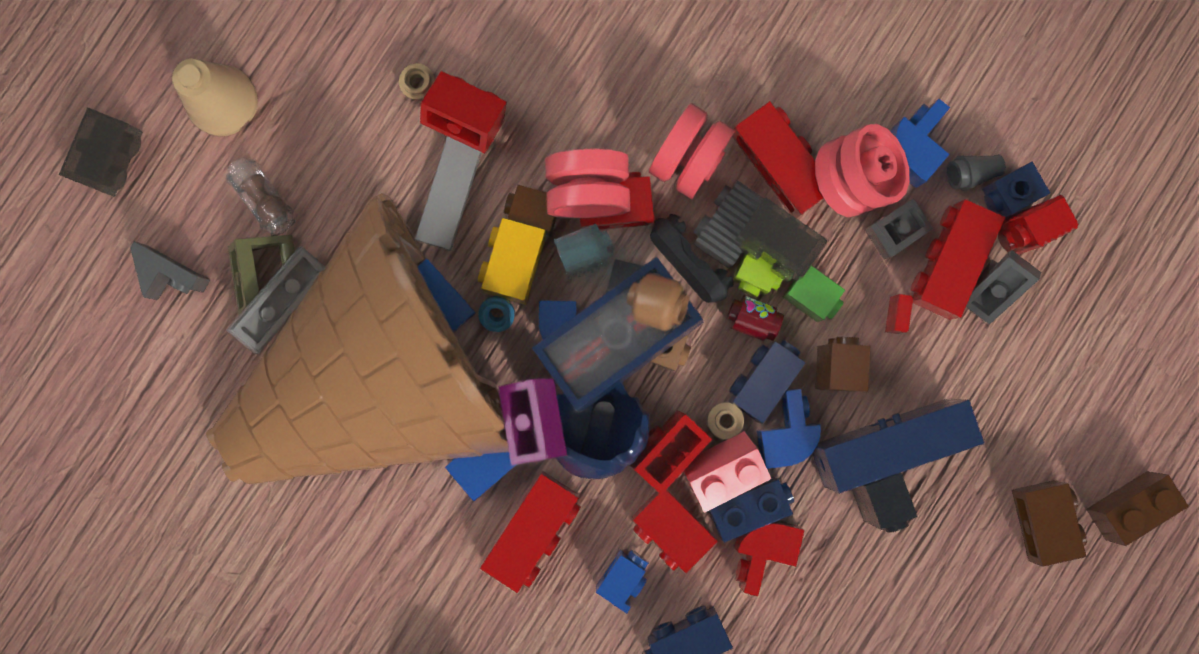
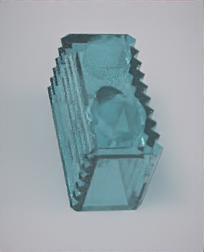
[554,224,614,281]

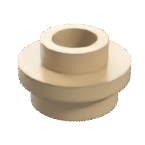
[399,64,435,100]
[707,402,744,439]

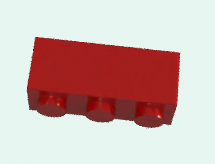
[732,101,824,220]
[911,199,1005,320]
[480,471,581,593]

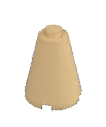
[172,59,258,136]

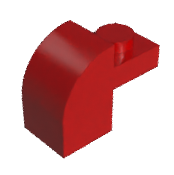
[734,521,805,596]

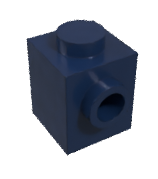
[982,161,1050,217]

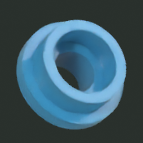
[478,296,515,332]

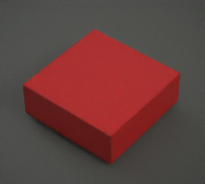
[885,294,913,334]

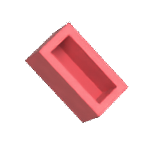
[683,431,771,513]

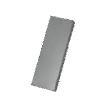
[415,136,482,251]
[227,247,326,354]

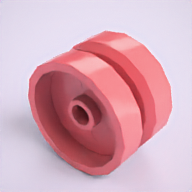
[649,103,736,200]
[815,124,910,218]
[545,149,630,218]

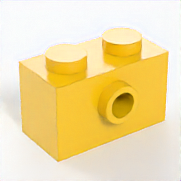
[478,218,546,305]

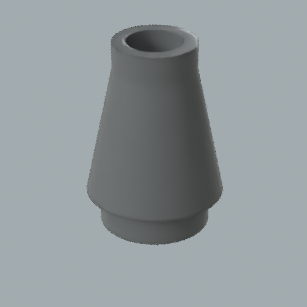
[947,154,1006,191]

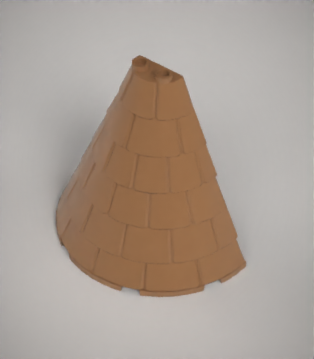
[206,193,509,484]

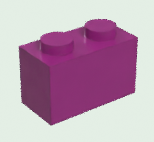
[498,378,567,465]

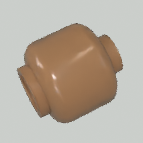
[627,273,689,331]

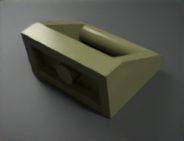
[228,235,295,315]

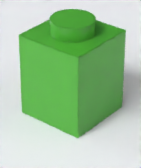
[782,264,845,322]

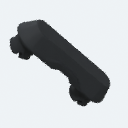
[650,214,734,303]

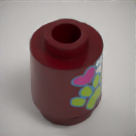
[727,295,784,341]

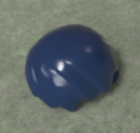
[556,382,649,480]

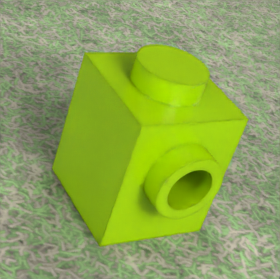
[733,237,789,297]

